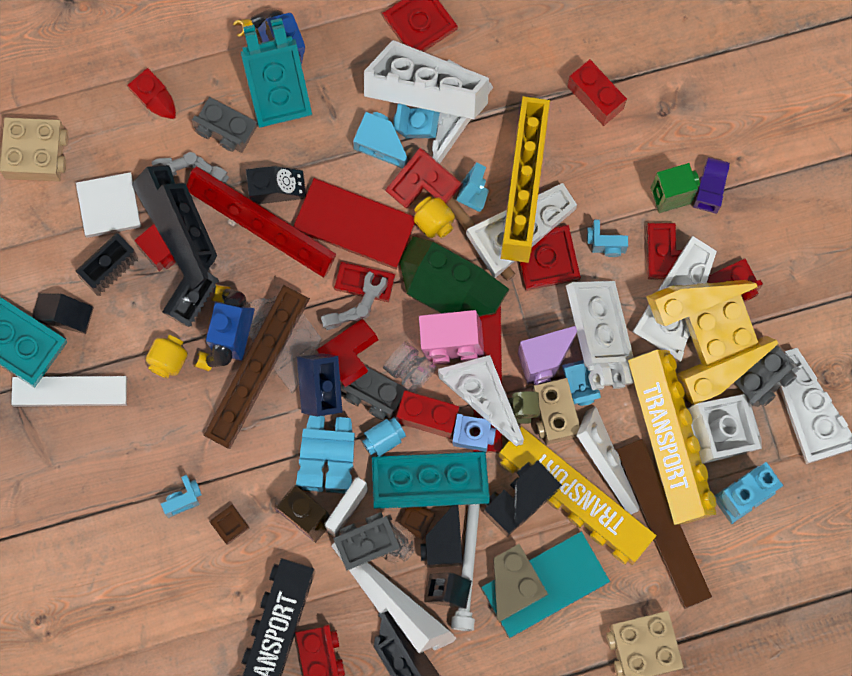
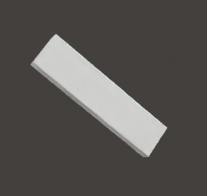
[12,376,127,407]

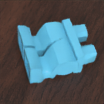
[296,415,355,494]
[715,462,783,524]

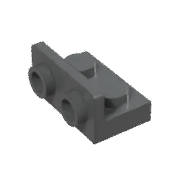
[192,97,258,153]
[735,344,800,407]
[341,366,407,420]
[333,512,402,571]

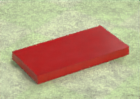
[293,178,416,270]

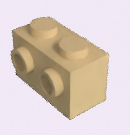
[532,378,580,445]

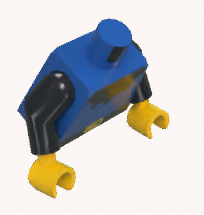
[233,9,305,64]
[194,284,255,372]

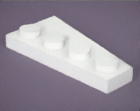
[466,183,577,278]
[632,236,717,362]
[779,348,852,464]

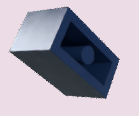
[297,353,343,417]

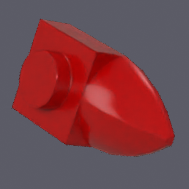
[127,68,176,119]

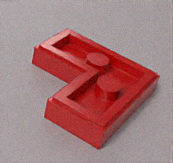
[385,148,463,209]
[647,223,683,279]
[317,319,379,387]

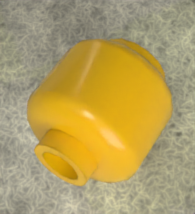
[414,196,455,239]
[146,335,188,379]

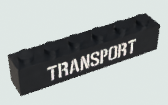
[238,558,316,676]

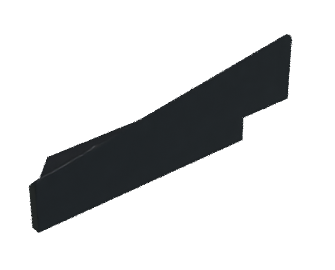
[132,165,217,289]
[374,611,440,676]

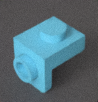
[587,219,628,257]
[562,360,601,406]

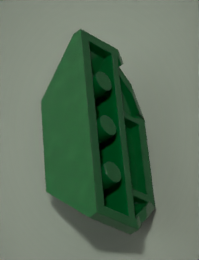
[400,236,509,317]

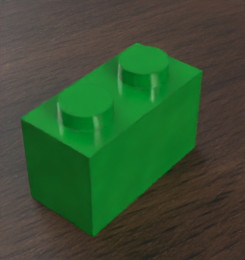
[651,163,700,213]

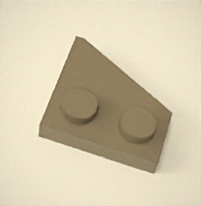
[494,544,548,622]

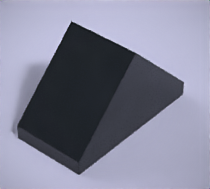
[32,293,94,334]
[425,572,472,609]

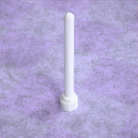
[451,504,480,631]

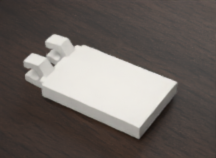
[566,281,634,390]

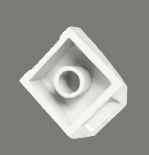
[688,394,762,464]

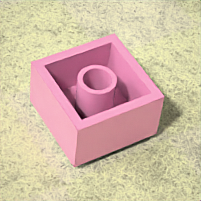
[419,310,484,365]

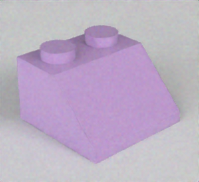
[518,326,577,385]

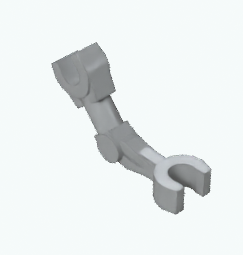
[151,152,230,184]
[321,271,388,330]

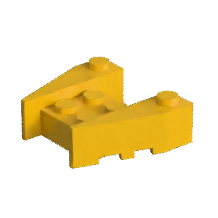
[646,280,778,405]

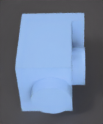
[453,414,496,452]

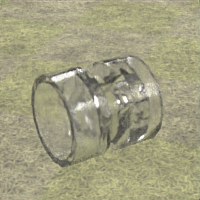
[383,341,437,393]

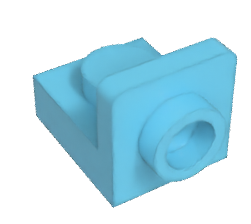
[393,104,440,138]
[456,162,489,212]
[161,475,202,518]

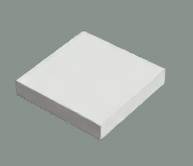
[76,172,141,238]
[325,478,368,537]

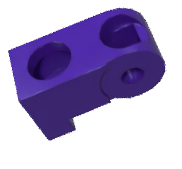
[693,157,730,214]

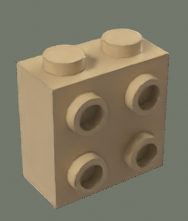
[0,118,68,181]
[606,611,684,676]

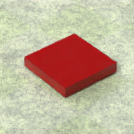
[382,0,458,52]
[519,225,581,291]

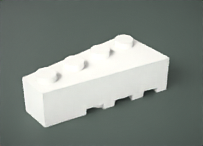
[364,40,489,119]

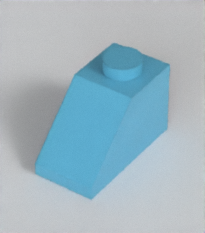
[353,112,407,168]

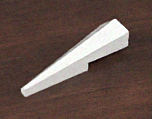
[332,542,456,653]

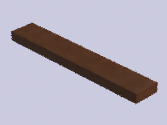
[203,285,310,449]
[616,439,712,609]

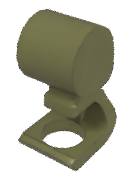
[508,391,540,424]

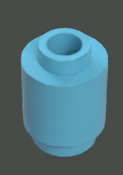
[362,417,406,457]

